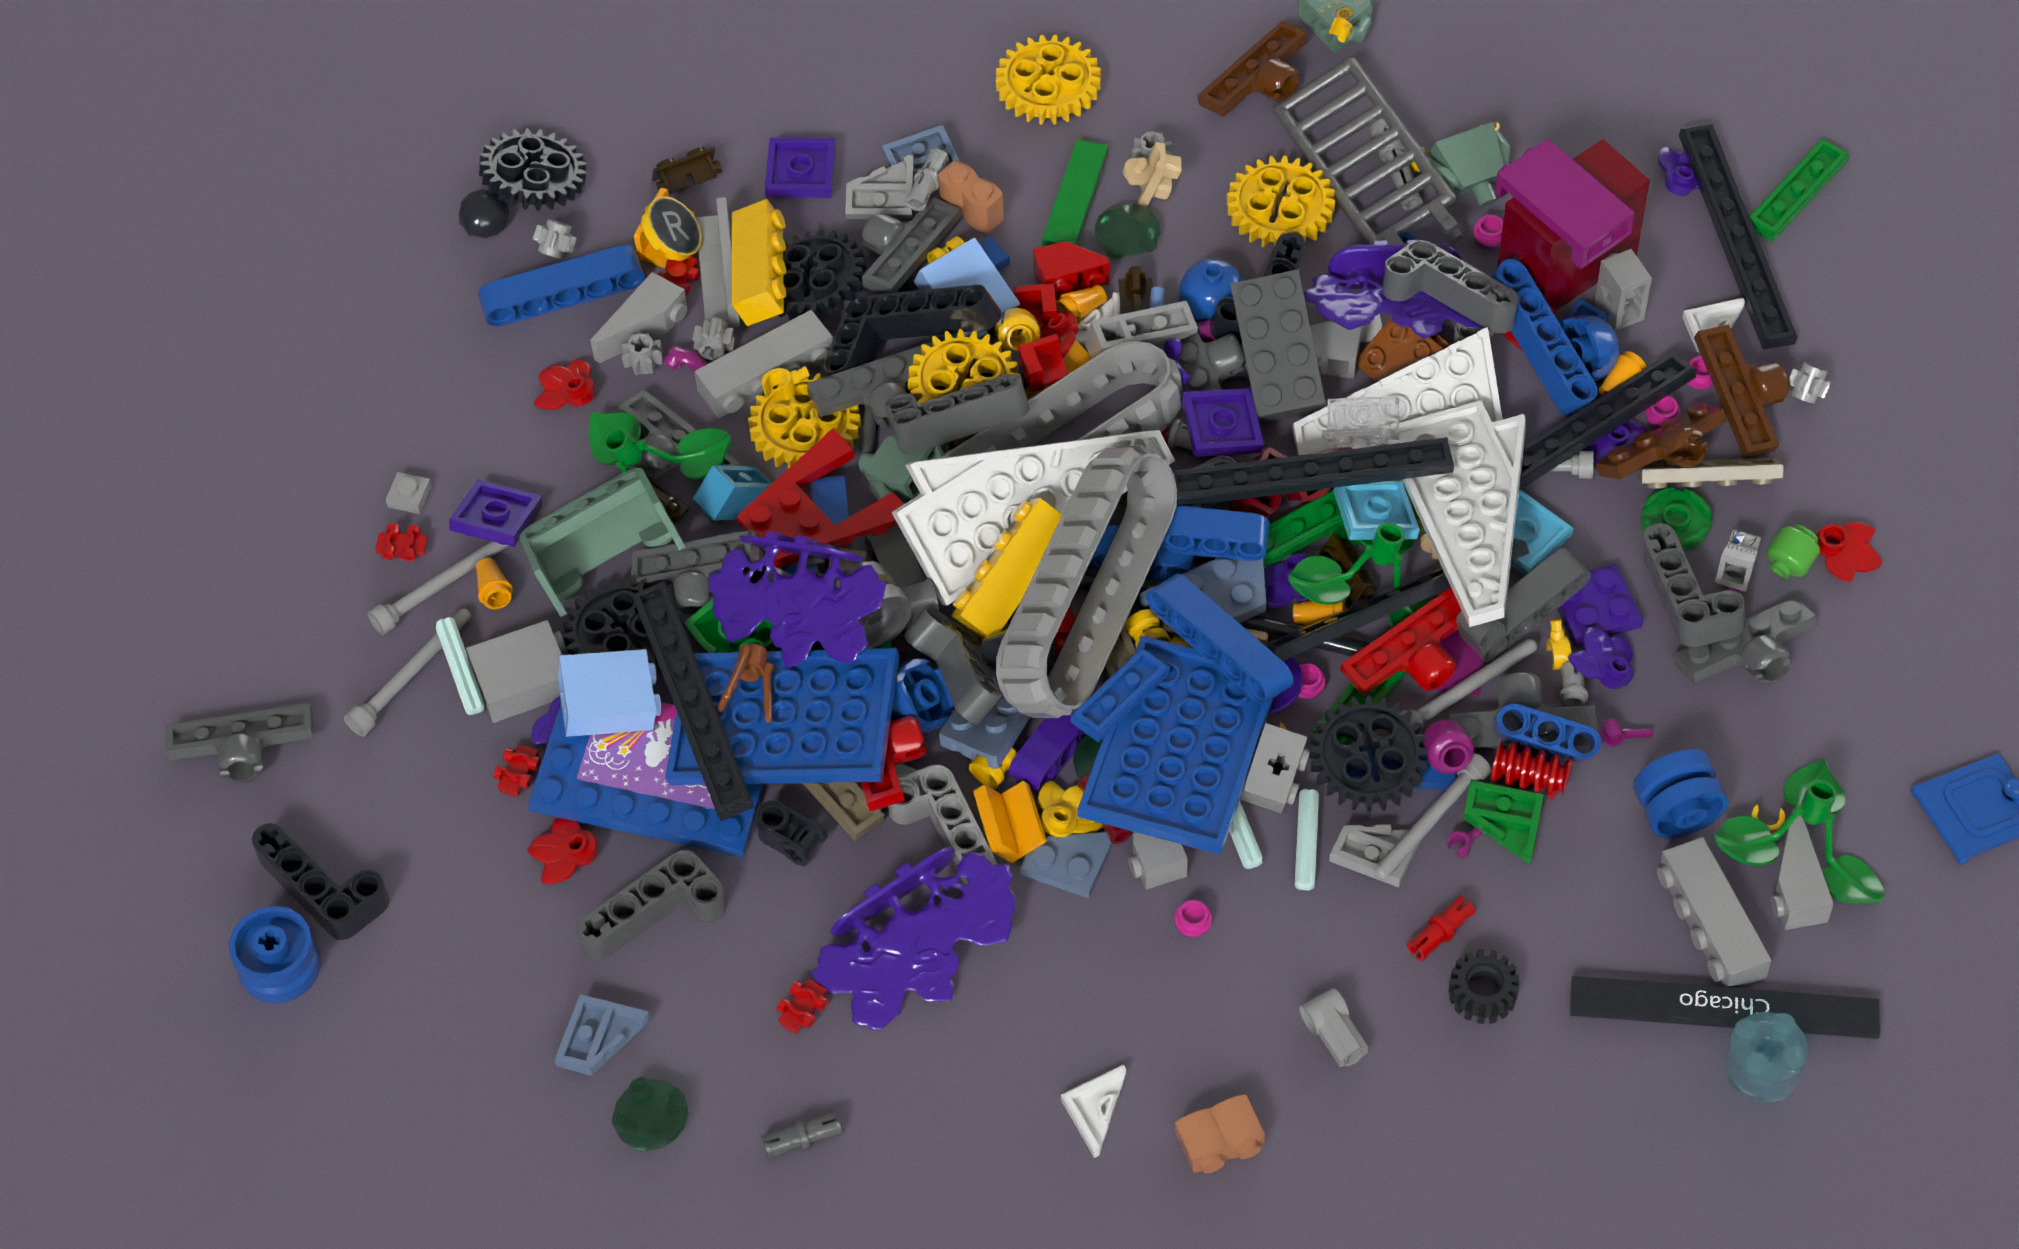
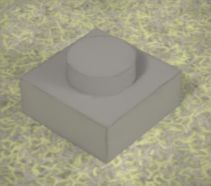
[385,472,432,514]

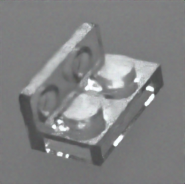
[1322,396,1399,448]

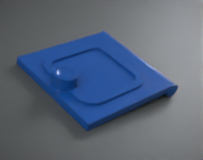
[1910,753,2019,865]

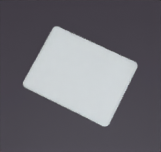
[1361,313,1382,342]

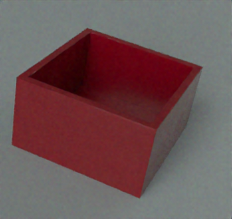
[1497,139,1650,311]

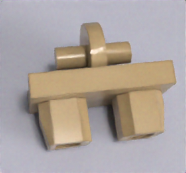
[1123,142,1182,206]

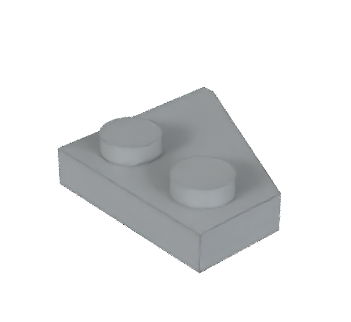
[845,155,914,220]
[1329,824,1422,888]

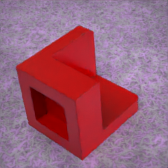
[1013,283,1057,331]
[1018,334,1069,391]

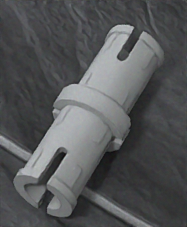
[905,149,949,211]

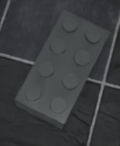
[1230,269,1326,425]

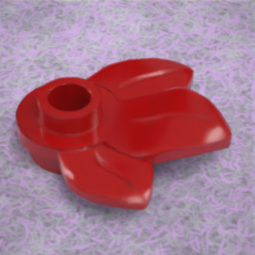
[1040,312,1079,358]
[533,359,595,410]
[1816,522,1883,582]
[527,818,598,885]

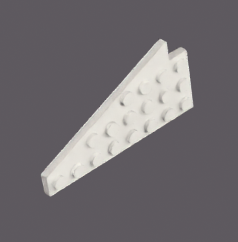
[1381,400,1526,627]
[892,430,1175,606]

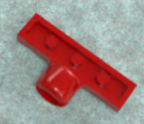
[1340,588,1461,696]
[860,716,927,812]

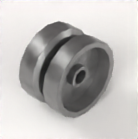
[833,561,912,649]

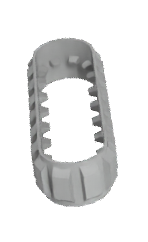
[918,341,1183,495]
[996,446,1177,718]

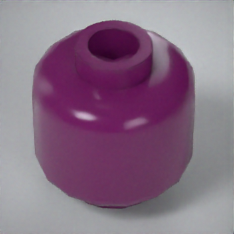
[1421,720,1474,774]

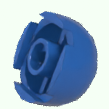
[1179,258,1244,324]
[1557,315,1619,382]
[891,659,954,733]

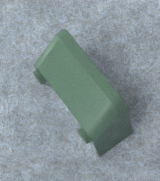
[519,468,686,617]

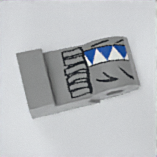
[1715,529,1762,592]

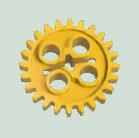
[996,34,1101,125]
[1227,156,1335,248]
[908,329,1020,404]
[748,373,861,468]

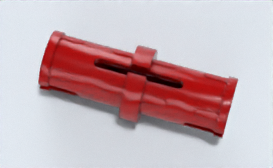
[1407,896,1475,961]

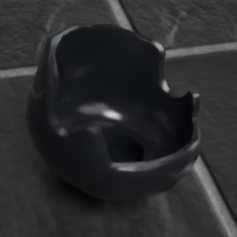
[458,189,510,238]

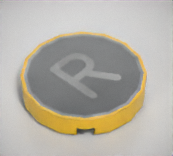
[641,196,702,261]

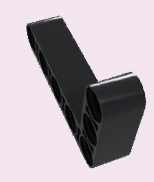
[823,284,1002,376]

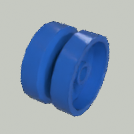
[1633,749,1729,838]
[228,906,321,1004]

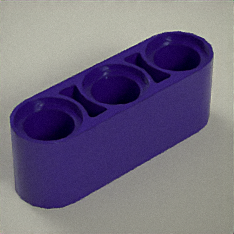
[1008,707,1089,793]

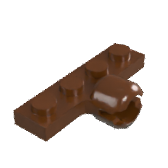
[1197,21,1308,117]
[1694,324,1790,458]
[1596,403,1727,480]

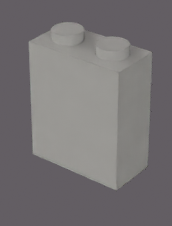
[466,620,566,723]

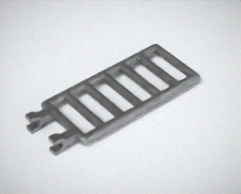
[1273,58,1463,245]

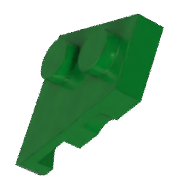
[1463,780,1544,863]

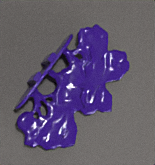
[1303,240,1489,339]
[708,531,886,669]
[811,847,1016,1030]

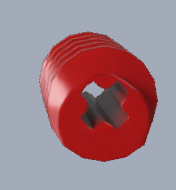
[1491,739,1574,800]

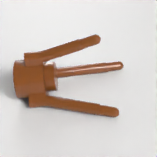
[717,643,774,723]

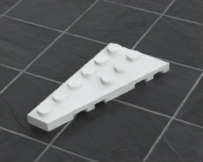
[1292,327,1503,456]

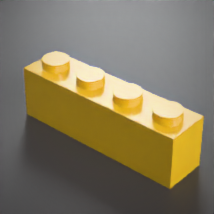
[731,199,786,327]
[951,498,1062,639]

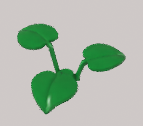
[589,412,731,480]
[1288,523,1431,628]
[1713,759,1885,904]

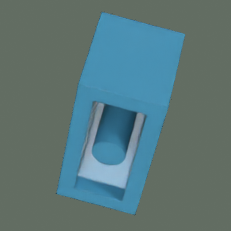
[693,465,772,521]

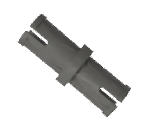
[761,1111,842,1160]

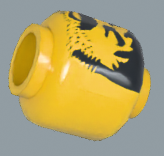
[994,308,1041,351]

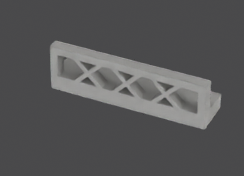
[695,197,740,328]

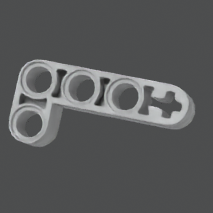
[888,765,997,885]

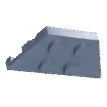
[1140,558,1266,623]
[939,694,1031,769]

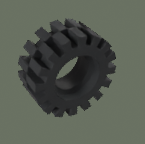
[1448,949,1519,1024]

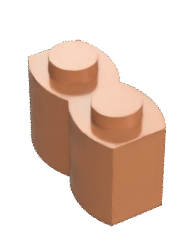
[938,161,1004,234]
[1175,1094,1265,1173]

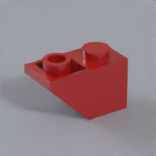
[1033,241,1110,298]

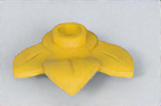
[1037,781,1103,837]

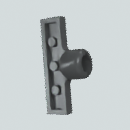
[862,197,961,294]
[1179,331,1247,392]
[807,342,932,429]
[618,389,740,480]
[631,530,759,615]
[1674,597,1816,684]
[1448,672,1597,751]
[166,703,314,783]

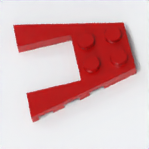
[737,428,904,568]

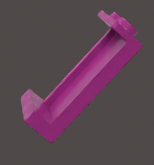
[1495,139,1635,270]

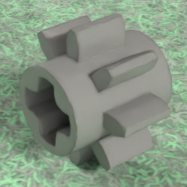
[1132,131,1172,160]
[532,219,577,259]
[692,317,735,360]
[621,332,663,375]
[1789,362,1831,404]

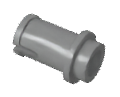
[1559,661,1589,707]

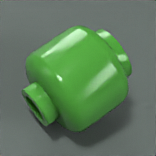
[1766,524,1820,579]

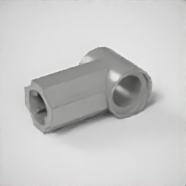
[1299,988,1368,1067]

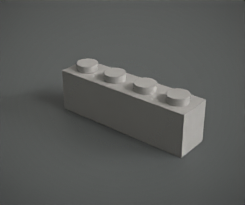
[694,310,833,419]
[1657,837,1772,988]

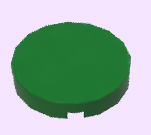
[1640,487,1712,551]

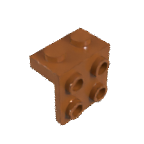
[1356,316,1451,383]

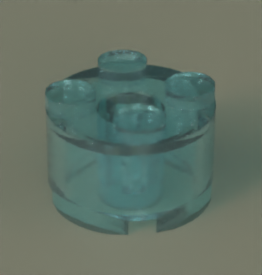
[1724,1012,1808,1102]

